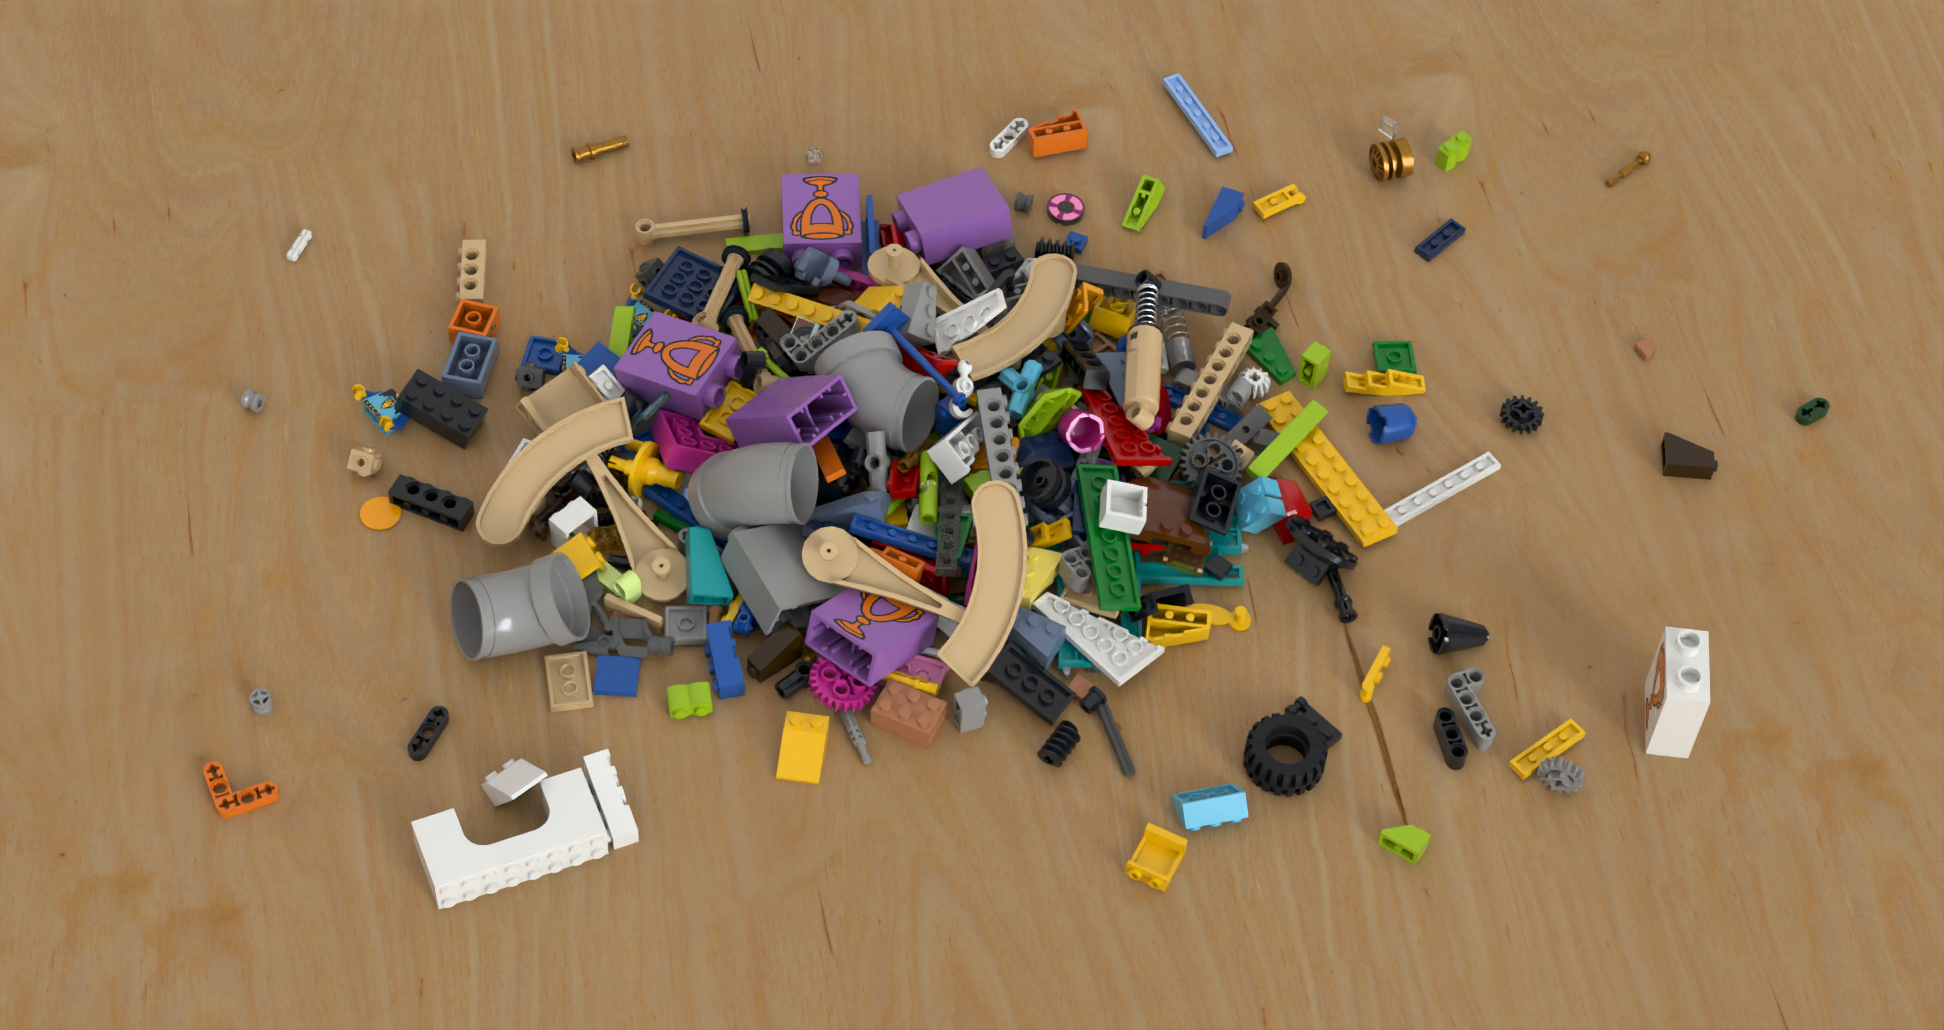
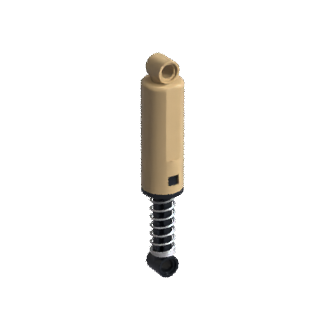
[1123,269,1163,431]

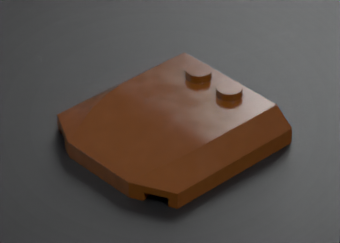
[1129,477,1211,557]

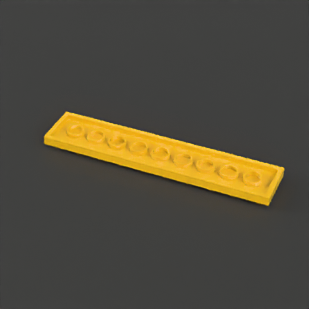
[1255,391,1398,548]

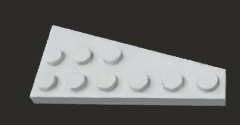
[1032,592,1165,687]

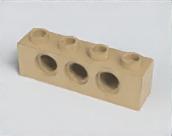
[456,240,488,304]

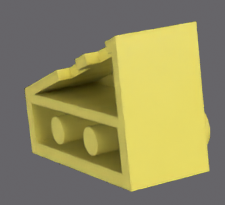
[1020,546,1062,611]

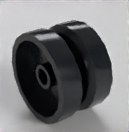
[1019,457,1072,510]

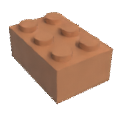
[870,678,948,748]

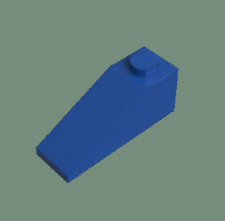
[1202,186,1245,239]

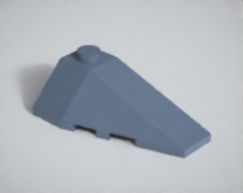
[806,491,892,525]

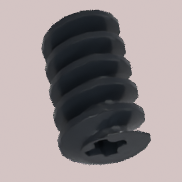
[1034,237,1075,261]
[1037,720,1081,767]

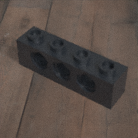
[1060,341,1110,390]
[388,474,475,532]

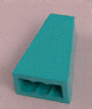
[685,526,733,606]

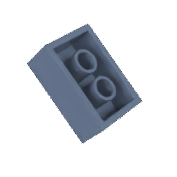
[441,332,499,399]

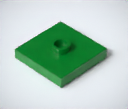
[1372,341,1417,374]

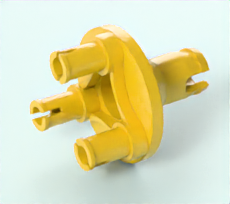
[608,439,683,497]

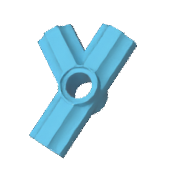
[998,360,1043,420]

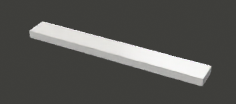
[1384,451,1501,527]

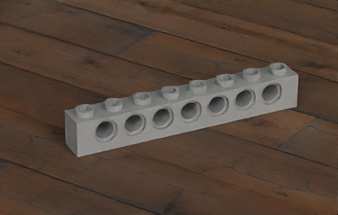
[977,387,1028,526]

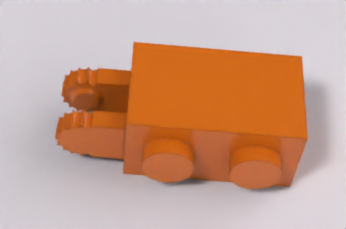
[870,546,926,583]

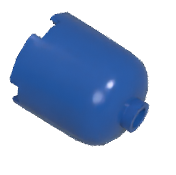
[1366,403,1417,445]

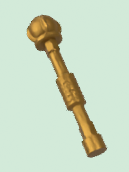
[1605,151,1651,187]
[797,628,815,664]

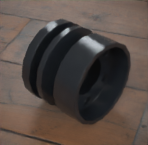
[744,248,795,288]

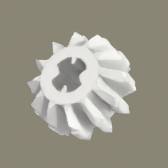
[1238,366,1271,400]

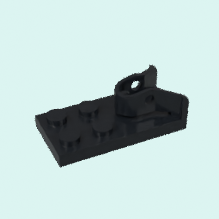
[981,642,1076,726]

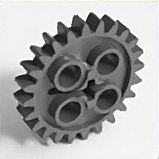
[1178,432,1245,489]

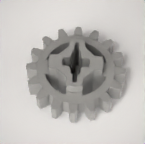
[1537,757,1585,794]

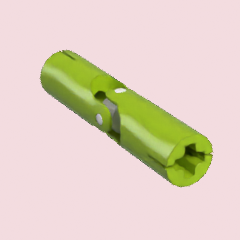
[918,450,938,525]

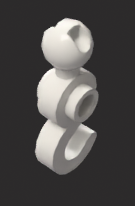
[949,360,974,419]

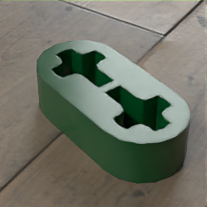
[1795,398,1830,426]

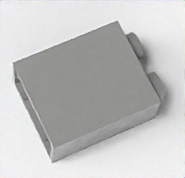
[720,523,846,635]

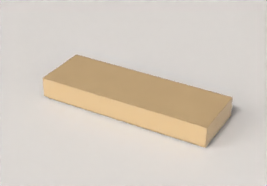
[604,593,663,635]

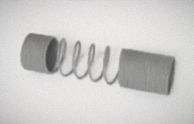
[1156,305,1196,375]

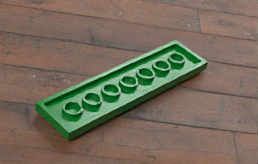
[1075,464,1142,611]

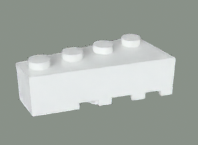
[927,411,983,485]
[583,749,639,850]

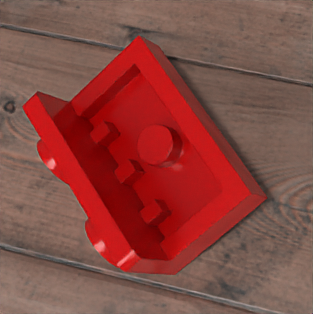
[886,459,920,499]

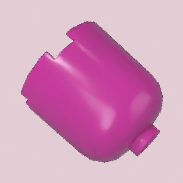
[1058,409,1105,453]

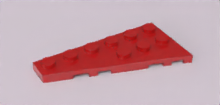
[1078,384,1173,466]

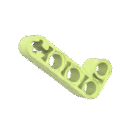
[589,561,642,604]

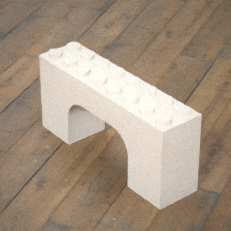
[411,768,609,909]

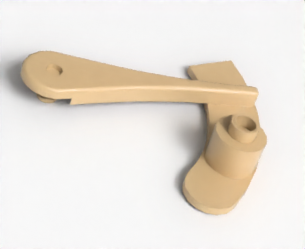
[867,244,1077,382]
[476,396,687,602]
[802,480,1027,688]

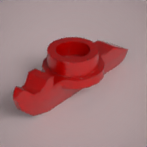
[1131,542,1165,556]

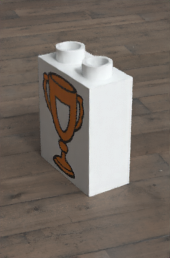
[1645,626,1710,759]

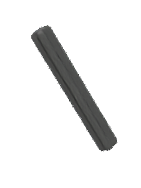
[1097,703,1135,777]

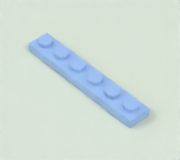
[1162,73,1233,158]

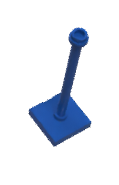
[862,302,967,407]

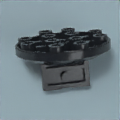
[1284,515,1359,586]

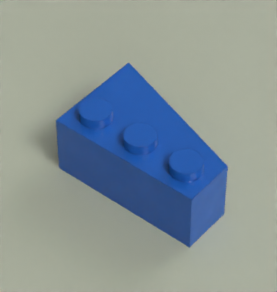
[703,620,745,700]

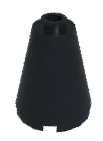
[1428,613,1489,655]

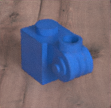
[733,599,760,636]

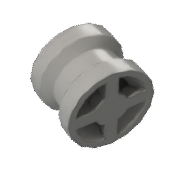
[241,388,266,413]
[249,688,274,715]

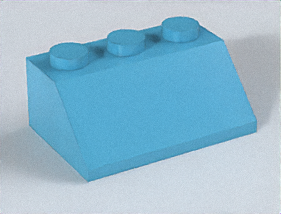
[1171,783,1248,831]

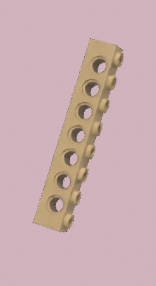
[1166,322,1254,449]

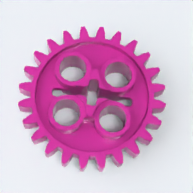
[808,657,878,713]

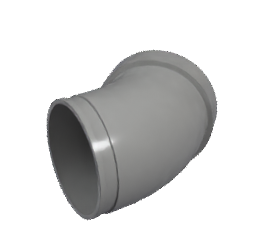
[814,331,939,453]
[688,442,818,541]
[450,552,590,661]

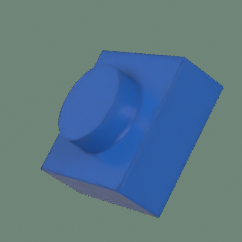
[1065,231,1088,255]

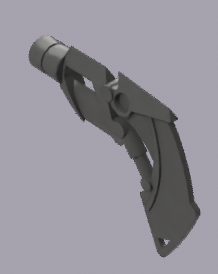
[572,570,675,658]

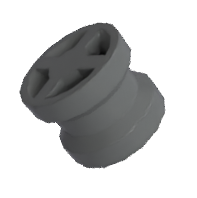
[1014,192,1034,213]

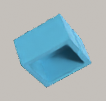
[1235,476,1287,534]

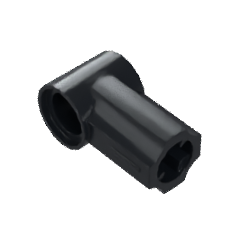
[775,661,813,700]

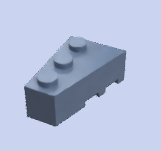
[1008,606,1066,670]

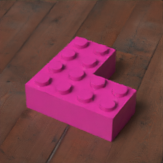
[650,409,739,475]

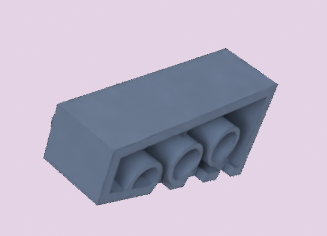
[1095,352,1126,415]

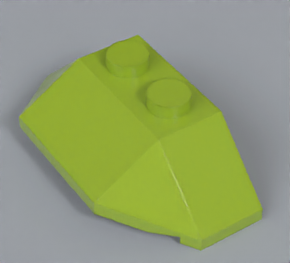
[1018,388,1082,441]

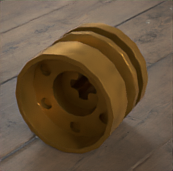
[1369,137,1414,182]

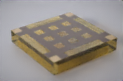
[1161,541,1213,577]

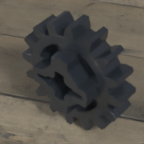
[1500,395,1544,434]

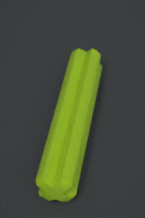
[736,270,759,324]

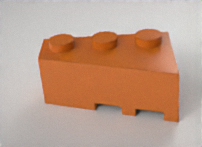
[1028,108,1088,158]

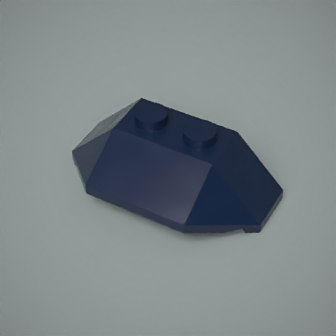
[1016,430,1078,470]

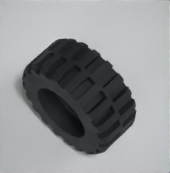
[1243,712,1328,797]

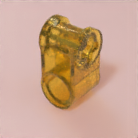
[587,524,624,553]

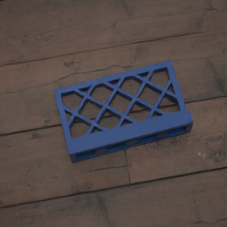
[861,195,880,277]

